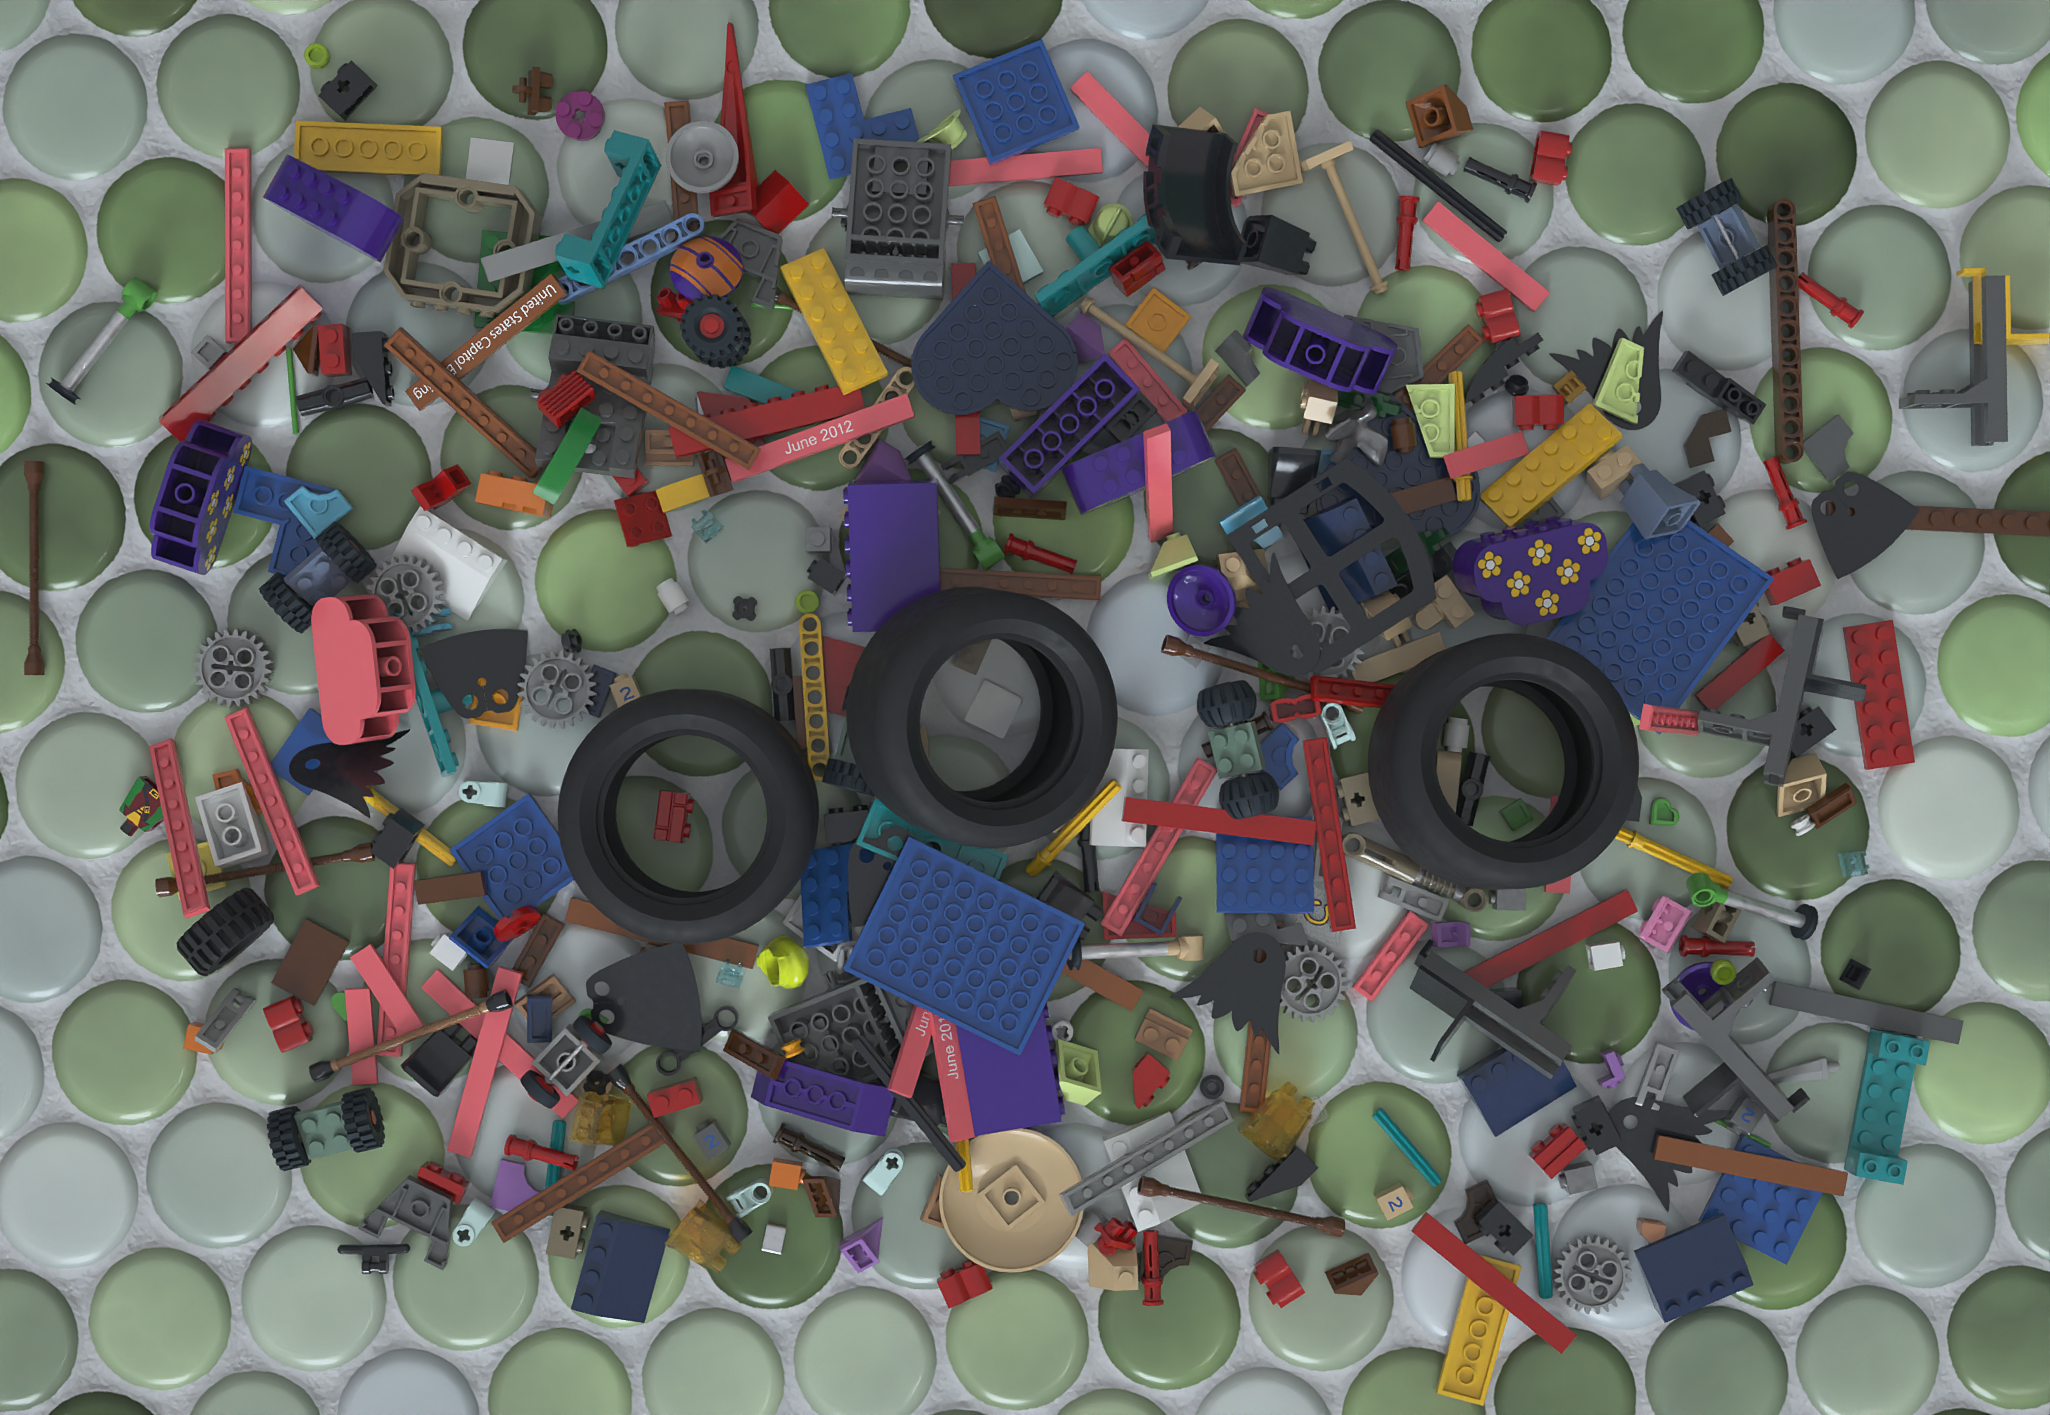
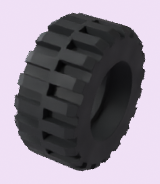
[176,888,274,976]

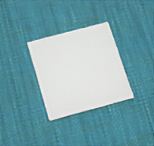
[466,138,514,185]

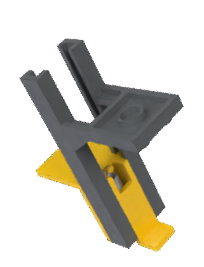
[1899,268,2050,446]

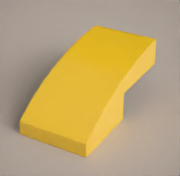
[656,474,710,513]

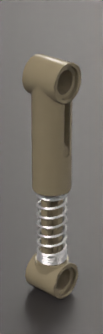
[1342,832,1487,912]

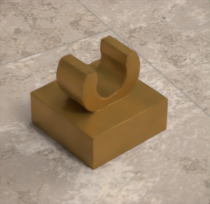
[1551,370,1587,405]

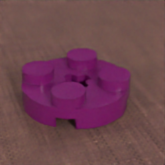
[556,91,605,141]

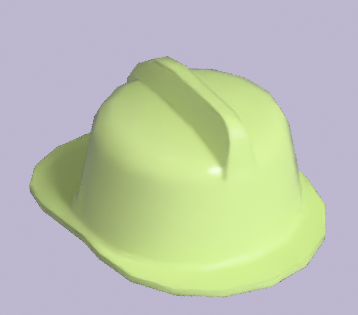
[917,110,967,150]
[1088,203,1133,247]

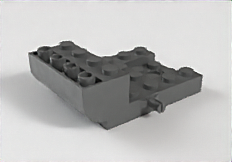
[832,138,964,300]
[530,314,655,479]
[768,970,935,1084]

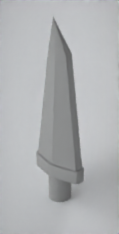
[1767,1056,1840,1083]

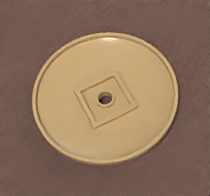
[939,1128,1084,1273]

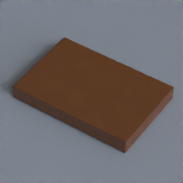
[271,918,350,1006]

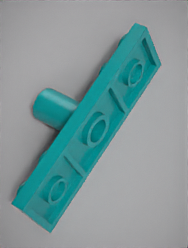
[1034,214,1156,317]
[409,631,473,778]
[856,799,1008,880]

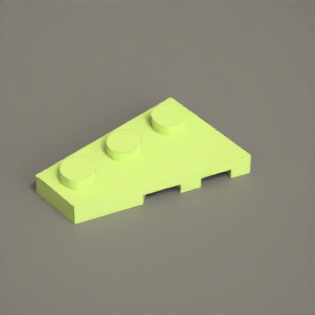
[1592,338,1644,424]
[1406,384,1455,458]

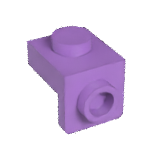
[1432,921,1471,948]
[1597,1048,1626,1088]

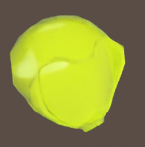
[756,935,809,990]

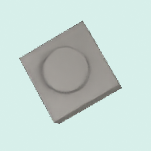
[191,335,227,369]
[1180,634,1210,668]

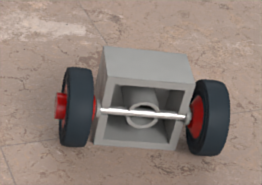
[520,1015,612,1109]

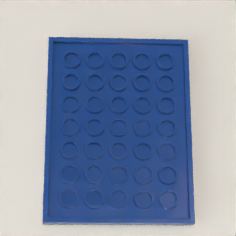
[1547,520,1775,735]
[843,836,1085,1056]

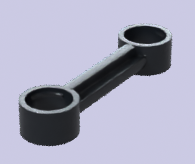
[656,1005,739,1076]

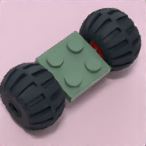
[1197,680,1279,819]

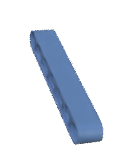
[558,213,706,304]

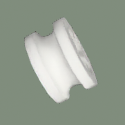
[1790,814,1815,836]
[1052,1020,1074,1042]

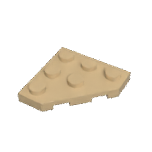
[1230,111,1303,197]

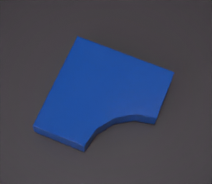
[1260,723,1299,790]

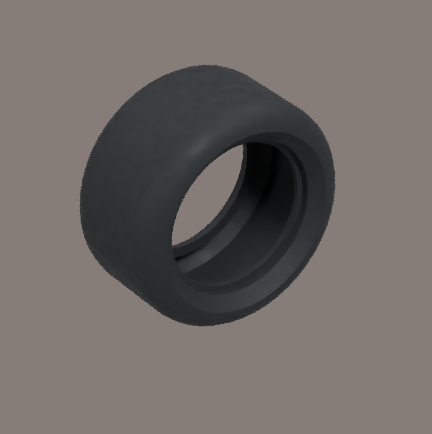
[846,587,1118,848]
[1367,633,1639,890]
[557,689,819,945]

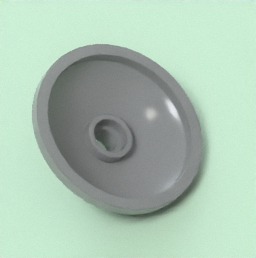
[666,121,739,193]

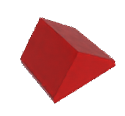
[749,170,809,234]

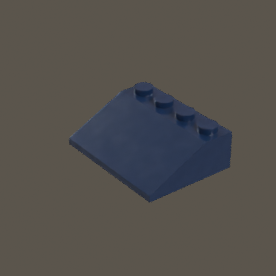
[1299,495,1398,612]
[1457,1047,1577,1137]
[571,1210,670,1323]
[1634,1213,1754,1323]

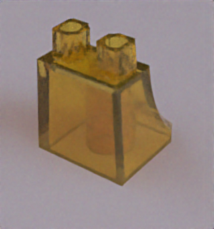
[1238,1082,1315,1159]
[569,1091,632,1146]
[664,1199,742,1273]

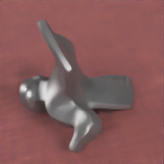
[1324,398,1388,466]

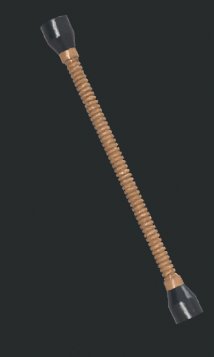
[309,989,513,1083]

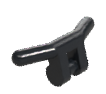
[337,1243,410,1274]

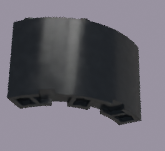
[1143,124,1248,266]

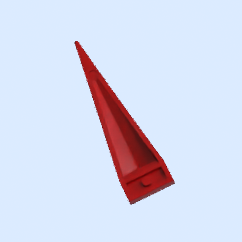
[709,22,758,217]

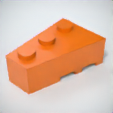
[475,470,553,518]

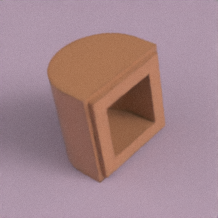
[1636,1217,1666,1242]

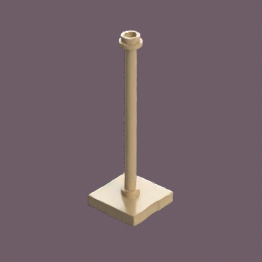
[1300,141,1388,295]
[1079,297,1220,412]

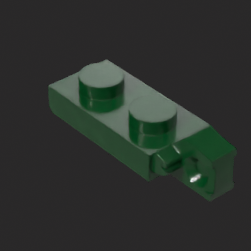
[1337,389,1403,418]
[1385,527,1450,578]

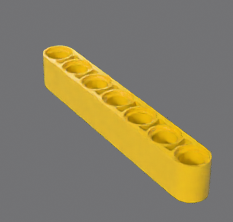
[799,613,831,781]

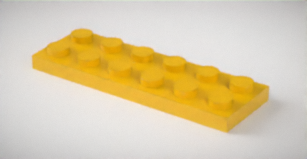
[294,120,443,176]
[780,248,888,395]
[1480,403,1623,527]
[1436,1253,1522,1406]

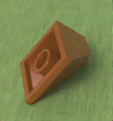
[1406,84,1474,148]

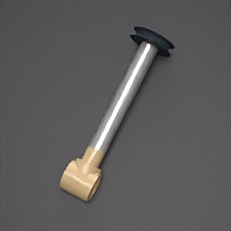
[1067,934,1204,971]

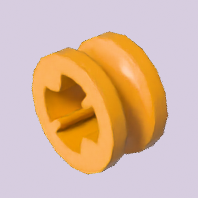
[780,1038,805,1059]

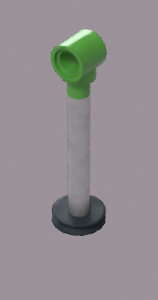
[46,277,157,405]
[903,440,1006,571]
[1686,872,1818,940]

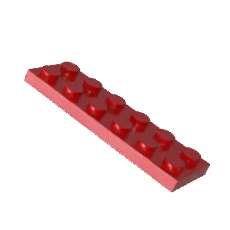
[1843,620,1915,770]

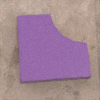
[490,1158,541,1211]

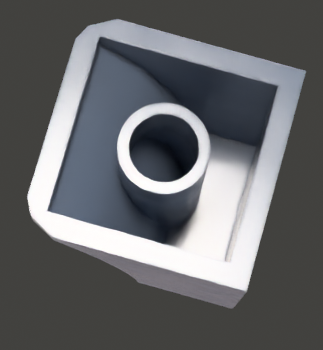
[1619,464,1701,539]

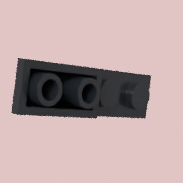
[1464,332,1543,404]
[1672,351,1766,425]

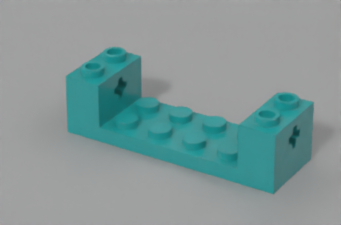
[555,130,662,289]
[1844,1028,1930,1185]

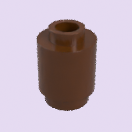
[1390,417,1418,454]
[463,963,490,999]

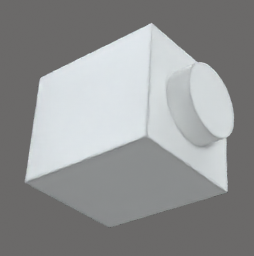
[430,932,468,971]
[1586,940,1625,971]

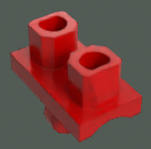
[656,288,693,323]
[1094,1217,1138,1256]

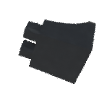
[1241,215,1317,275]
[1268,447,1321,515]
[1036,870,1103,940]
[400,1023,478,1097]
[891,1070,947,1128]

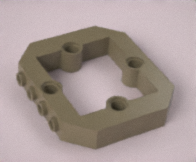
[383,173,542,318]

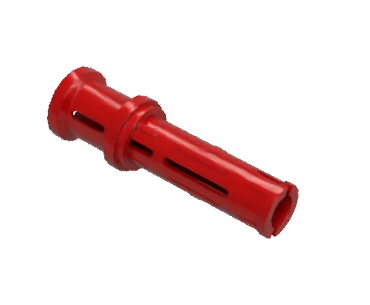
[1395,196,1420,271]
[1798,272,1864,329]
[1763,456,1807,530]
[1003,533,1077,574]
[1679,935,1755,958]
[504,1134,579,1171]
[1142,1230,1164,1306]

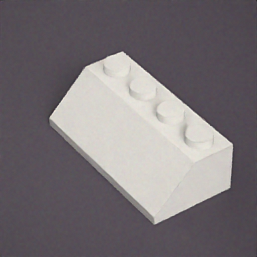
[1089,748,1149,847]

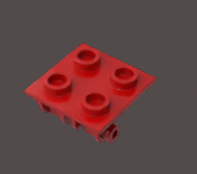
[614,491,672,548]

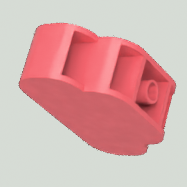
[311,594,416,745]

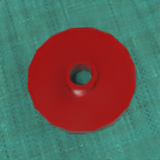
[493,905,540,942]

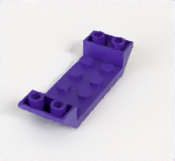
[751,1059,895,1137]

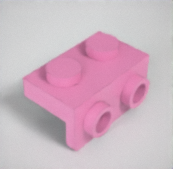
[1639,895,1693,954]

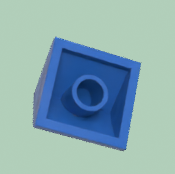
[449,907,514,969]

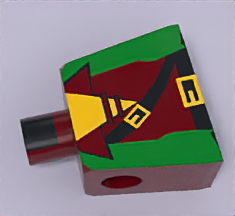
[119,776,164,837]

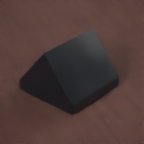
[1839,959,1872,990]

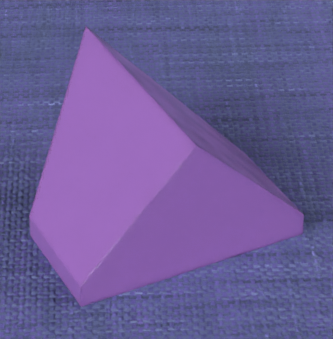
[1066,311,1105,362]
[855,439,912,481]
[839,1217,883,1273]

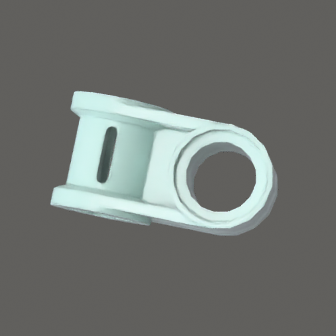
[1319,702,1356,750]
[459,781,508,808]
[862,1148,905,1196]
[725,1178,774,1218]
[453,1198,495,1246]

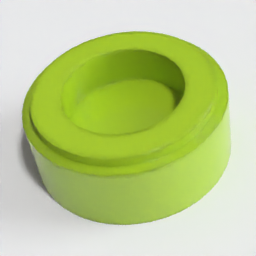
[304,43,330,69]
[795,590,820,614]
[1710,959,1736,985]

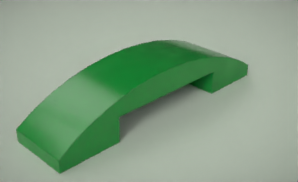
[532,407,603,505]

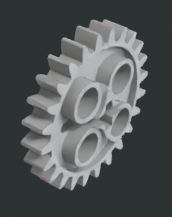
[366,555,446,633]
[1291,606,1365,680]
[193,629,274,707]
[517,650,598,729]
[1280,944,1348,1022]
[1552,1235,1632,1315]

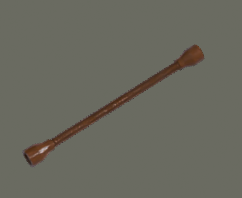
[24,461,45,675]
[1161,634,1364,714]
[155,842,375,898]
[1137,1176,1345,1238]

